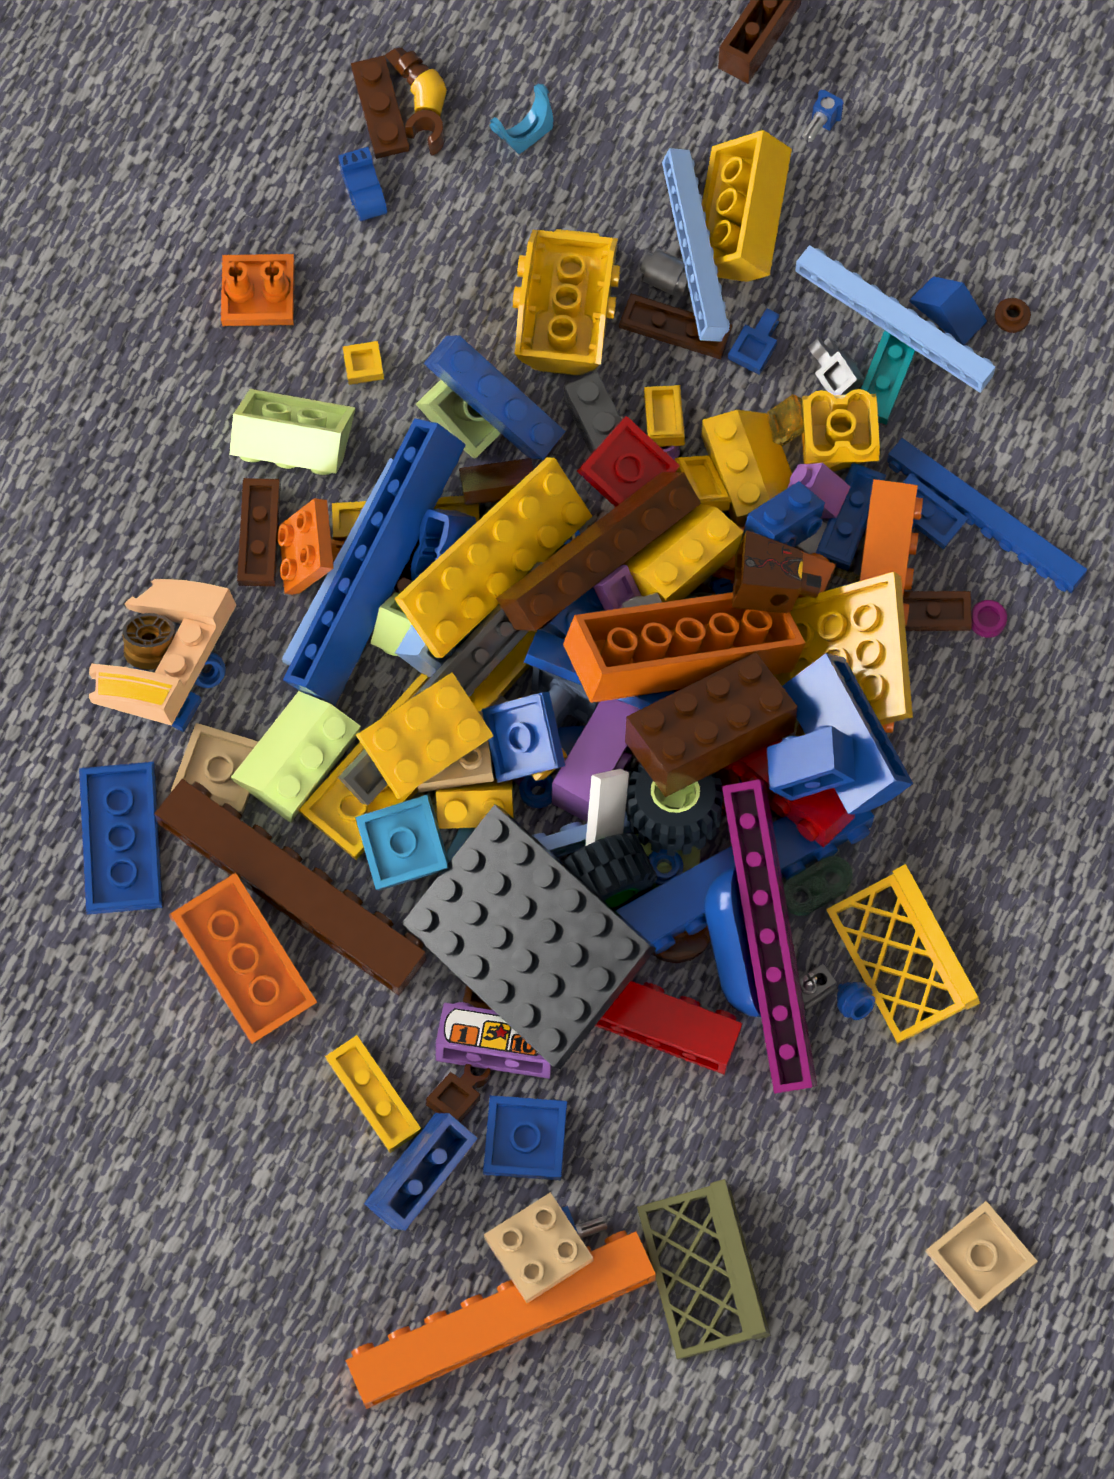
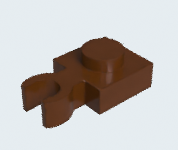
[426,1064,490,1123]

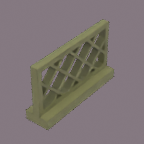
[637,1179,771,1360]

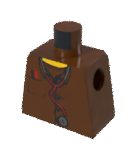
[732,530,822,613]

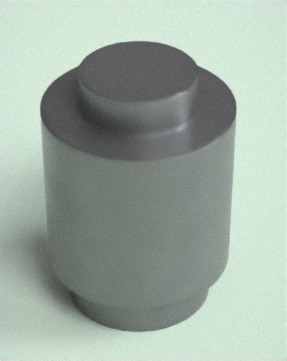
[640,249,689,296]

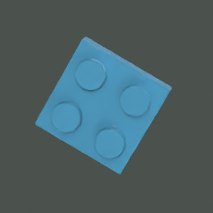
[355,795,449,891]

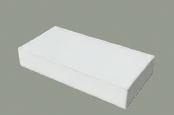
[585,769,629,846]

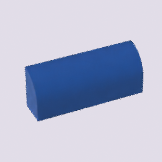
[782,653,913,814]

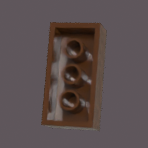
[625,652,798,797]

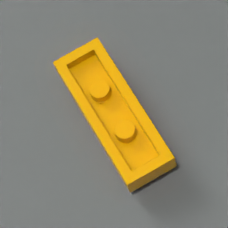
[325,1035,422,1153]

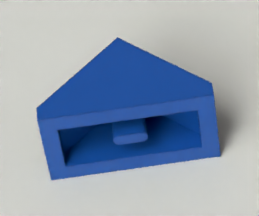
[909,276,987,346]

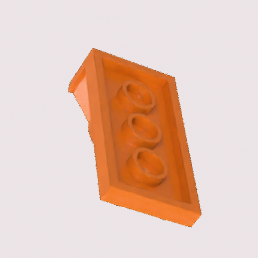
[169,873,317,1044]

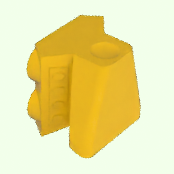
[801,389,880,472]

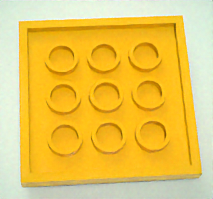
[774,572,913,736]

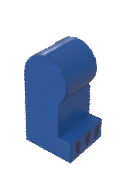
[338,146,387,222]

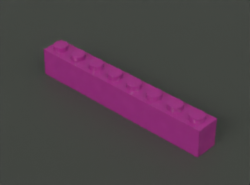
[722,779,818,1094]

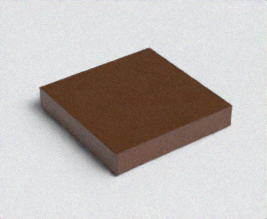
[459,458,534,505]

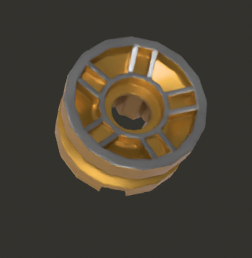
[122,613,175,669]

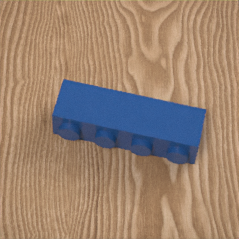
[424,335,566,460]

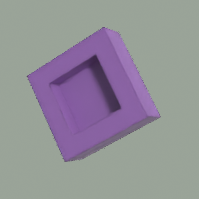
[594,565,642,611]

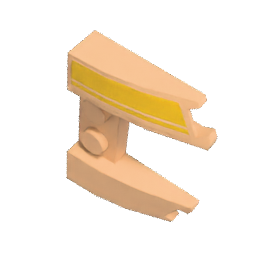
[89,579,236,726]

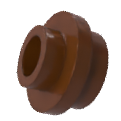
[994,298,1031,333]

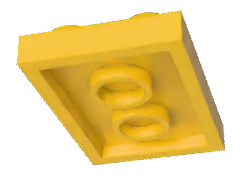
[356,672,493,799]

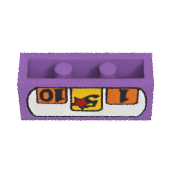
[436,1002,552,1079]

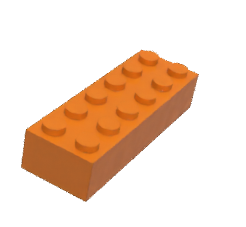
[563,592,806,703]

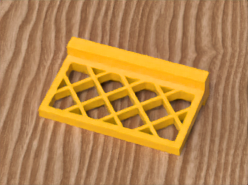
[826,864,980,1044]

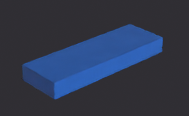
[816,462,886,571]

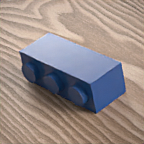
[364,1113,478,1230]

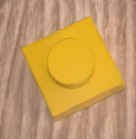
[342,341,384,385]

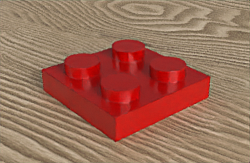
[577,416,680,507]

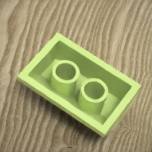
[229,389,355,475]
[231,691,361,823]

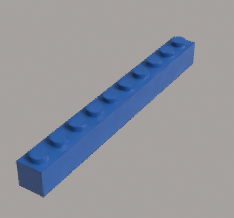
[887,438,1087,593]

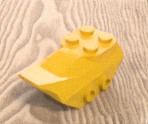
[513,229,621,375]

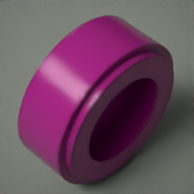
[971,600,1007,638]

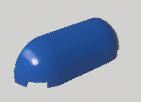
[704,867,761,1017]

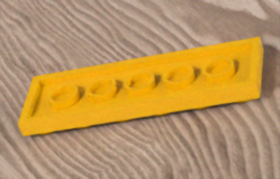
[394,457,592,658]

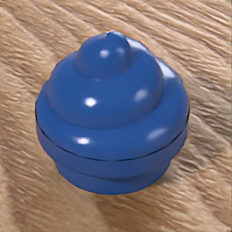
[837,981,875,1020]

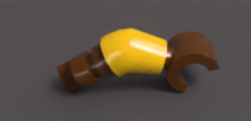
[384,48,447,156]

